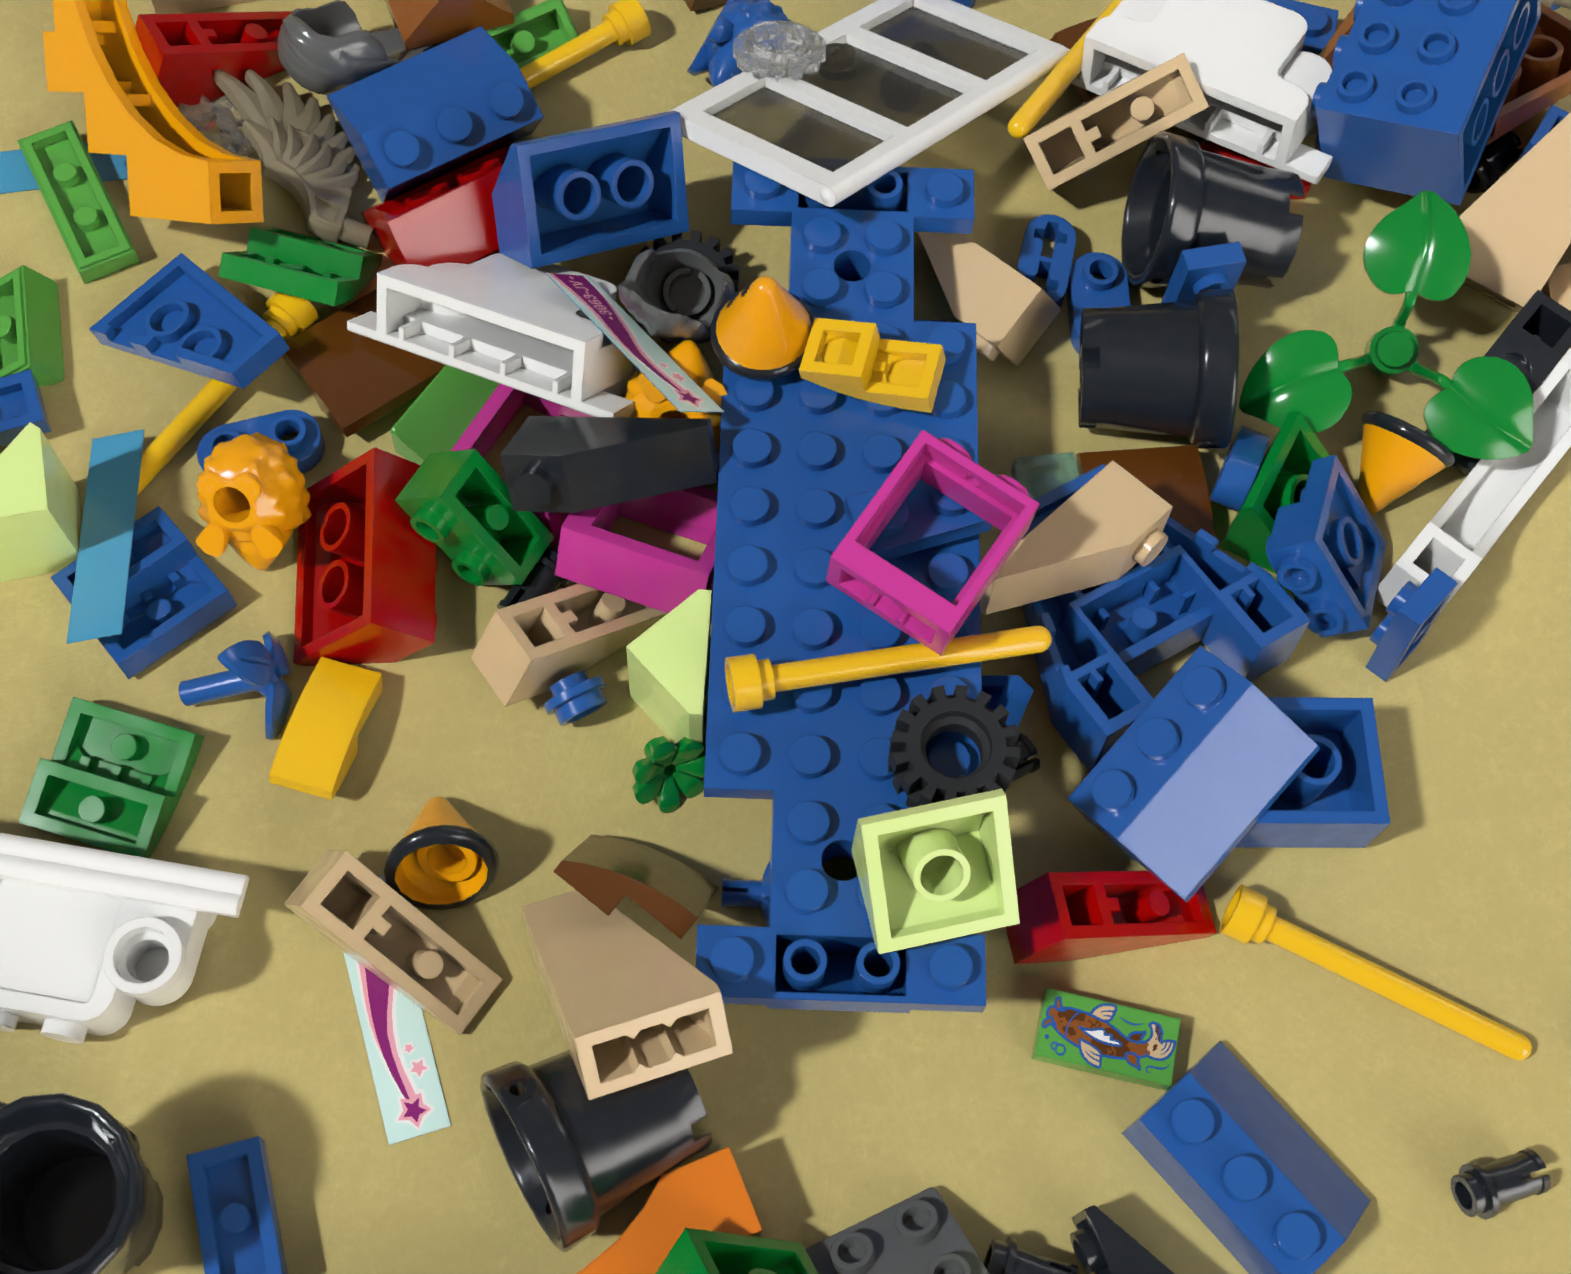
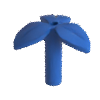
[179,631,292,740]

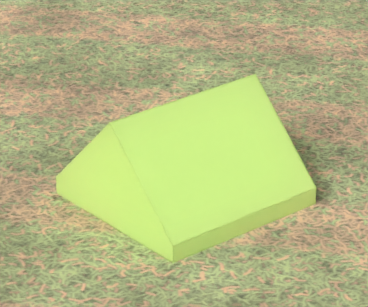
[0,422,82,582]
[626,589,712,752]
[851,788,1020,954]

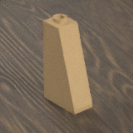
[1459,112,1571,313]
[521,890,733,1100]

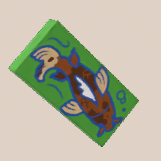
[1031,988,1181,1091]

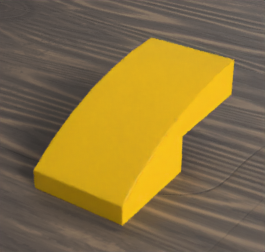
[799,317,946,413]
[269,657,383,800]

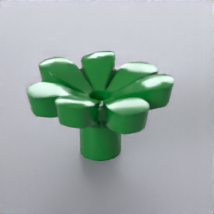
[632,736,705,813]

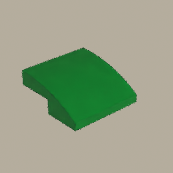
[218,227,383,306]
[18,697,205,858]

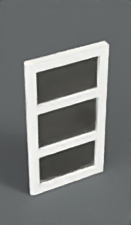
[670,0,1068,207]

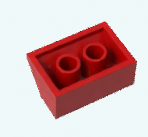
[361,141,518,267]
[293,447,438,666]

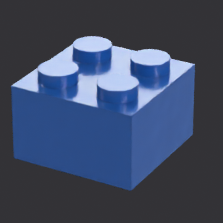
[1236,697,1390,848]

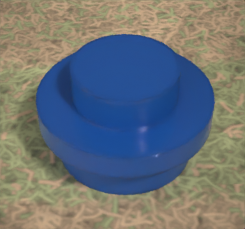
[543,671,607,726]

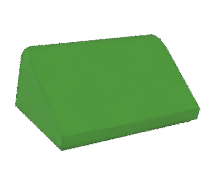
[485,0,579,69]
[0,265,65,387]
[390,365,499,465]

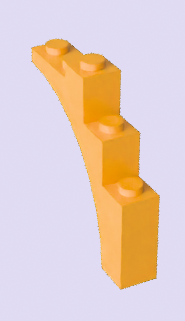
[43,0,264,224]

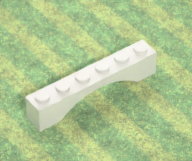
[1375,348,1571,612]

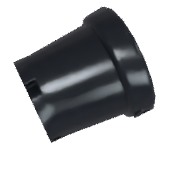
[1121,131,1304,289]
[1078,289,1239,449]
[480,1050,712,1252]
[0,1093,163,1274]

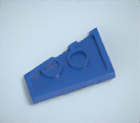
[89,253,290,389]

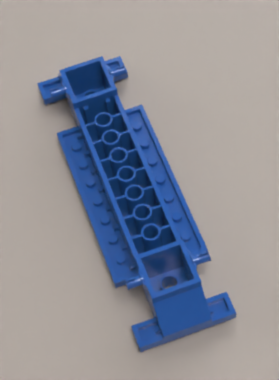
[695,161,986,1013]

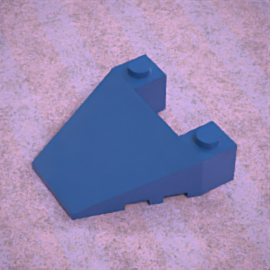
[1021,464,1311,772]

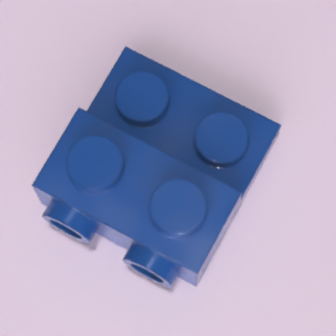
[1266,454,1387,638]

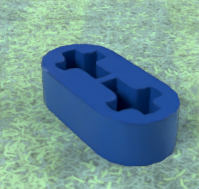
[1016,214,1076,308]
[1209,425,1270,512]

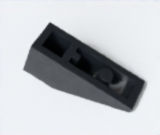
[500,416,719,513]

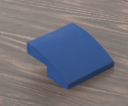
[50,506,237,679]

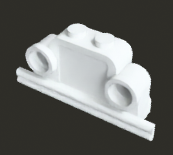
[1050,0,1333,185]
[347,253,638,417]
[0,833,250,1044]

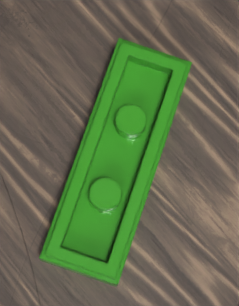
[17,120,140,284]

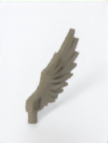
[213,69,373,249]

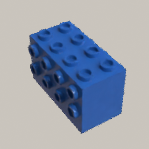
[1311,0,1541,205]

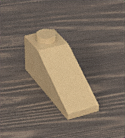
[1023,53,1209,191]
[918,232,1061,366]
[980,460,1173,615]
[470,583,668,707]
[284,850,503,1035]

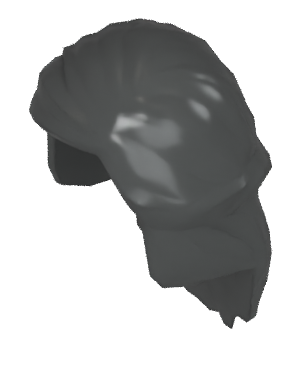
[277,0,437,95]
[618,248,735,344]

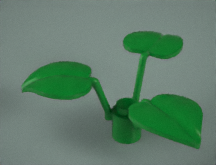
[1239,191,1534,460]

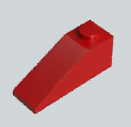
[135,11,293,107]
[1005,871,1217,964]

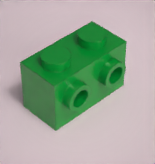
[395,449,554,586]

